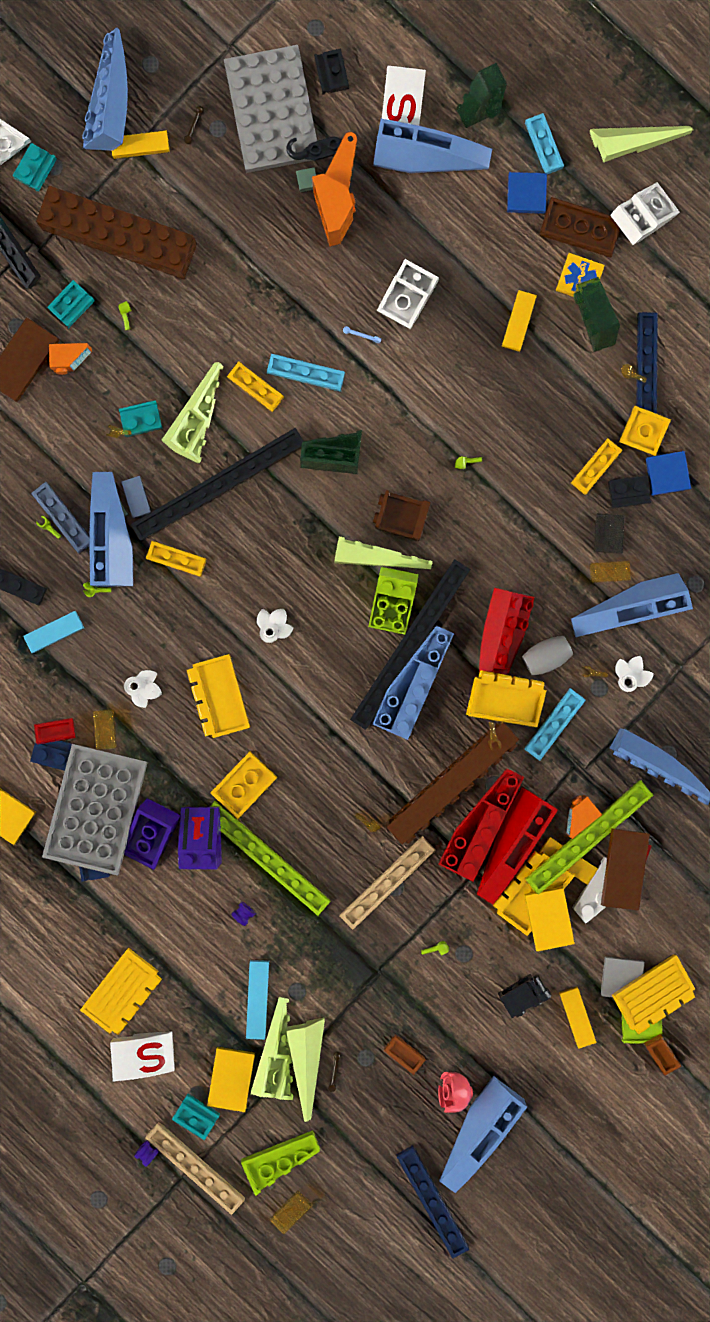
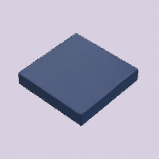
[507,172,547,214]
[646,451,691,496]

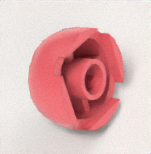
[438,1072,473,1113]

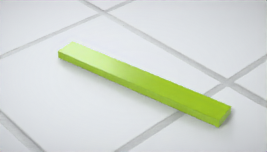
[525,780,653,895]
[210,800,331,916]

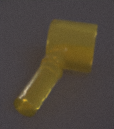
[621,364,647,383]
[106,425,131,439]
[581,666,608,678]
[488,722,501,750]
[355,813,380,832]

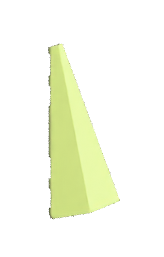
[589,126,693,162]
[162,362,223,463]
[334,537,433,569]
[250,997,293,1100]
[286,1018,325,1122]

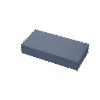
[121,476,151,519]

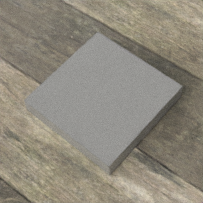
[601,956,644,997]

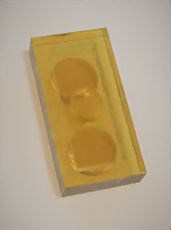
[590,561,631,583]
[93,710,117,750]
[270,1190,311,1234]

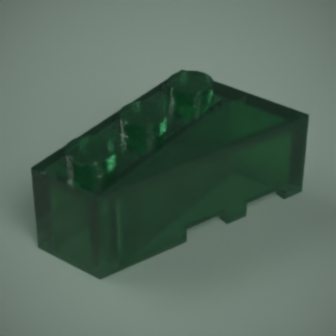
[456,62,507,128]
[574,277,620,352]
[300,430,362,474]

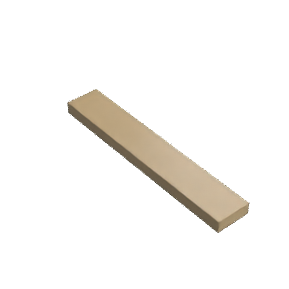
[340,836,436,930]
[145,1122,245,1215]

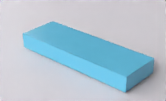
[525,113,564,174]
[23,611,84,653]

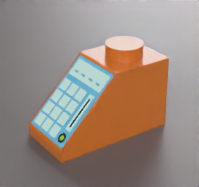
[49,343,92,375]
[566,795,602,839]

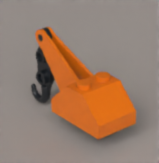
[286,132,357,247]

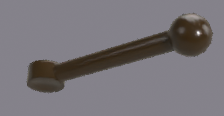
[184,106,203,144]
[328,1052,341,1092]

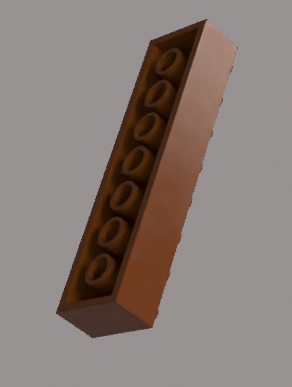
[36,186,197,279]
[386,721,519,845]

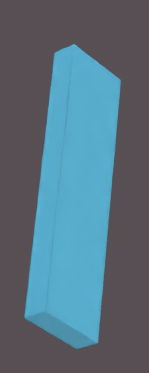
[267,354,345,392]
[524,688,586,761]
[246,960,269,1040]

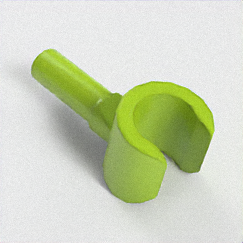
[118,301,131,331]
[455,456,482,469]
[36,516,62,539]
[83,582,111,597]
[421,941,449,955]

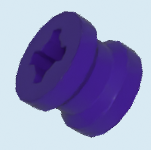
[231,902,256,926]
[134,1141,158,1167]

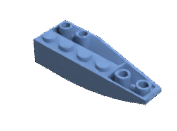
[83,28,128,151]
[373,118,492,173]
[90,472,133,587]
[571,573,693,637]
[373,626,454,740]
[610,728,710,805]
[440,1076,527,1193]

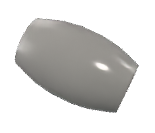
[522,636,573,675]

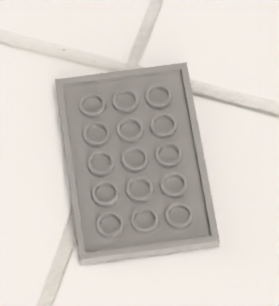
[224,45,317,173]
[42,744,148,875]

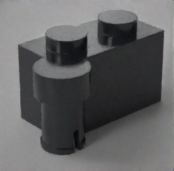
[498,974,552,1018]

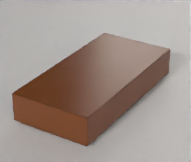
[384,1034,426,1075]
[644,1034,681,1076]

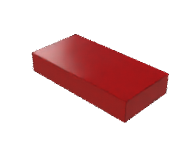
[34,718,76,745]

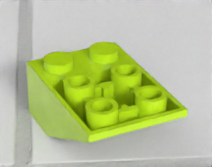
[368,567,418,635]

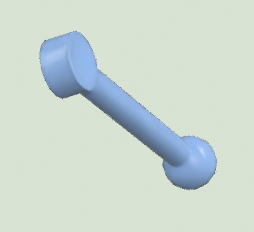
[343,326,381,343]

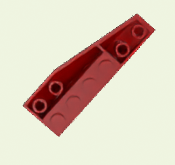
[479,588,535,675]
[438,768,524,882]
[477,787,558,905]

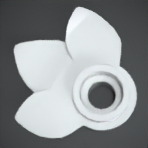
[257,609,293,643]
[615,656,653,692]
[124,670,162,708]

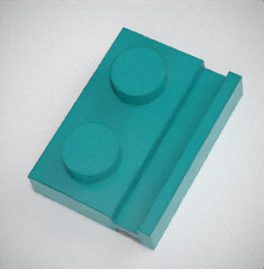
[13,143,57,192]
[47,280,95,328]
[119,400,163,437]
[172,1093,220,1140]

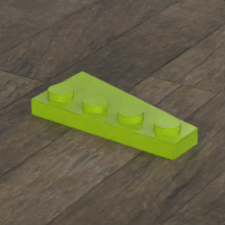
[241,1130,320,1196]

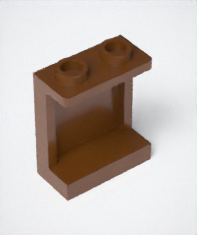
[373,490,431,541]

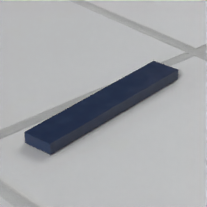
[636,312,658,414]
[396,1145,469,1259]

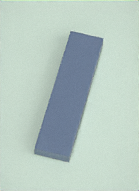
[31,482,90,554]

